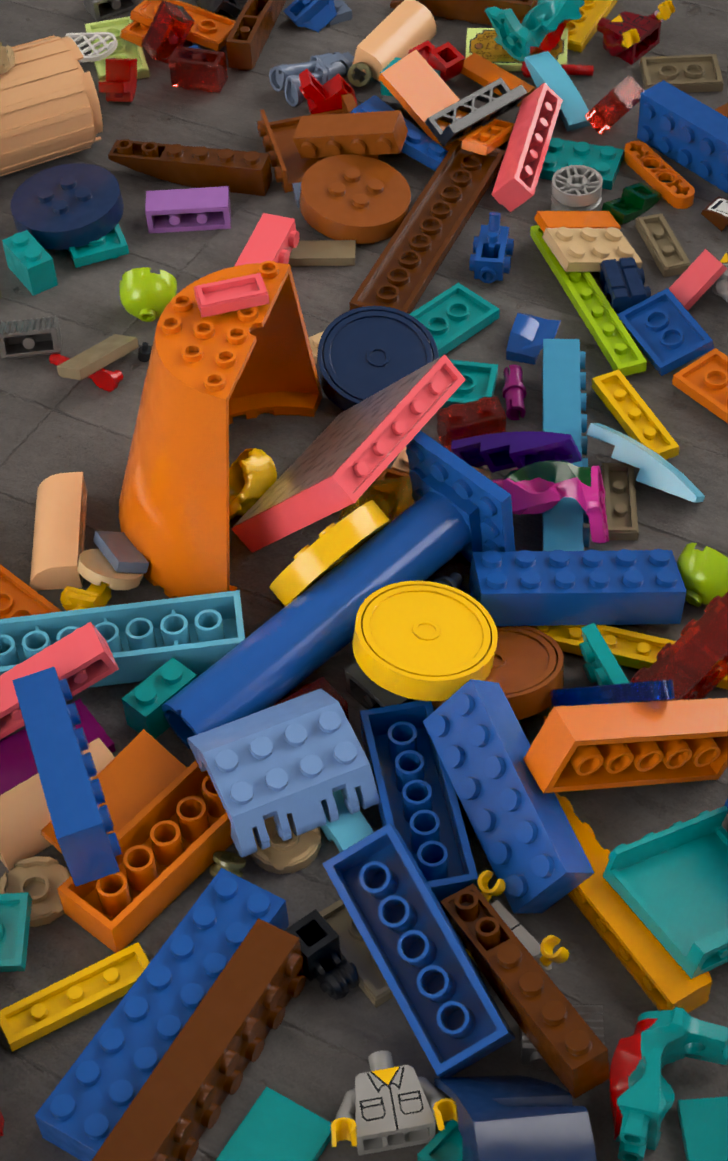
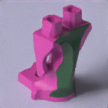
[492,460,609,543]

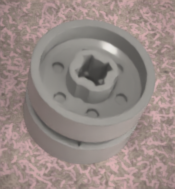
[551,165,603,211]

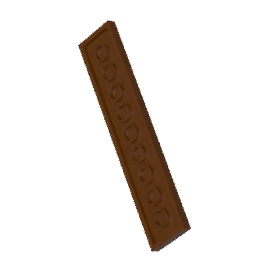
[349,140,505,314]

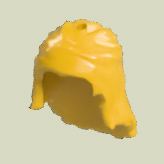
[229,448,277,520]

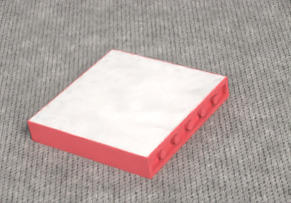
[231,354,466,553]

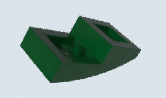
[602,182,662,225]

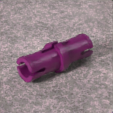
[502,364,527,420]

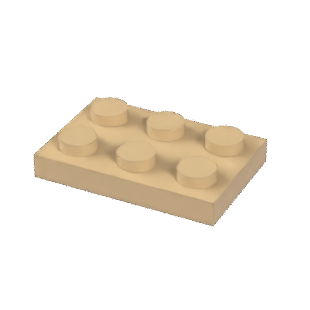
[542,227,643,272]

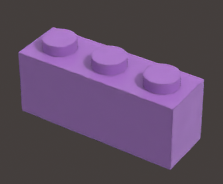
[145,186,231,233]

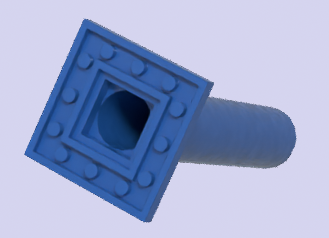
[161,430,515,749]

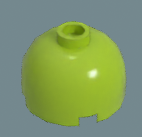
[119,267,177,322]
[677,543,728,607]

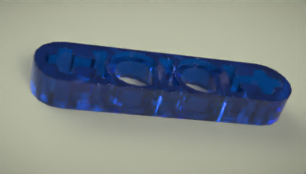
[551,680,675,708]

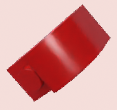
[408,40,465,82]
[99,58,137,102]
[299,69,358,114]

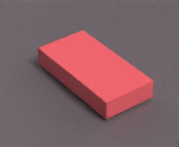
[669,249,727,311]
[194,273,269,317]

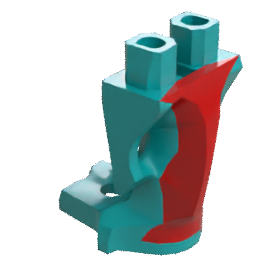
[485,0,585,61]
[609,1007,728,1161]

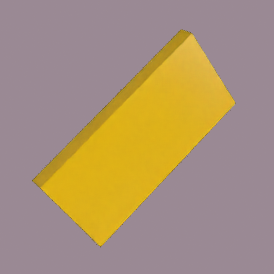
[565,0,617,53]

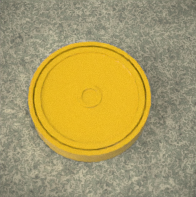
[269,500,391,607]
[352,581,498,701]

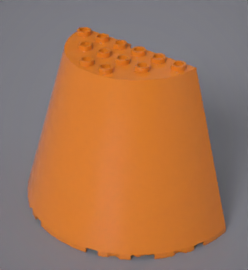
[119,261,322,598]

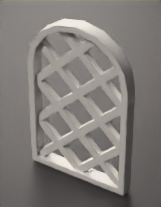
[65,32,118,62]

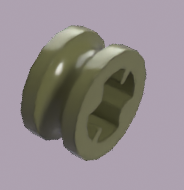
[348,63,372,87]
[209,851,246,878]

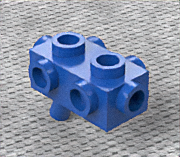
[469,212,514,283]

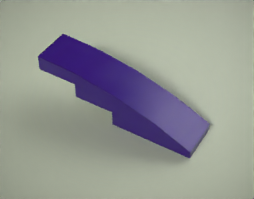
[451,431,582,473]

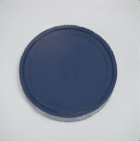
[11,163,124,250]
[316,306,439,411]

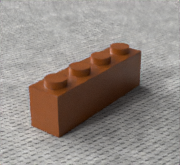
[293,110,408,159]

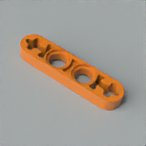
[624,141,695,209]

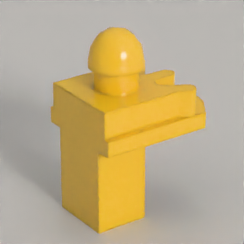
[60,582,112,611]

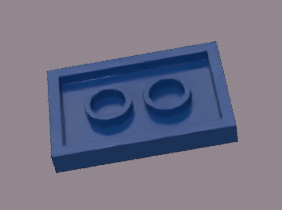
[617,288,714,376]

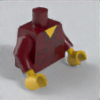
[597,0,675,65]

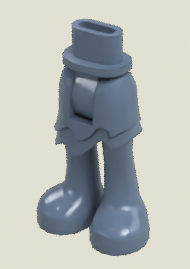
[269,52,354,107]

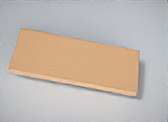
[352,0,437,82]
[30,472,87,591]
[0,738,115,871]

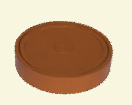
[299,154,411,244]
[431,626,564,720]

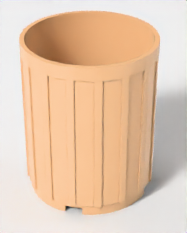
[0,35,103,177]

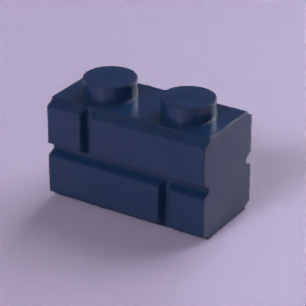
[599,257,651,314]

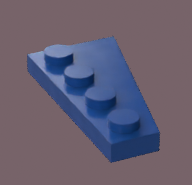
[350,95,448,171]

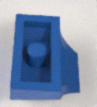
[283,0,337,32]
[506,313,561,365]

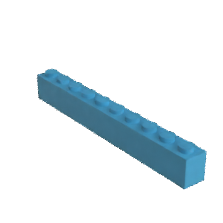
[542,339,590,551]

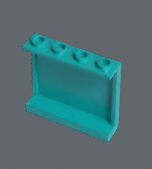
[602,806,728,979]

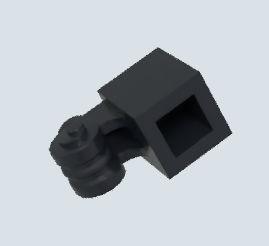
[284,909,360,1000]

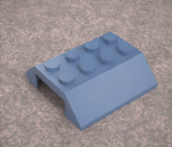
[187,688,380,858]

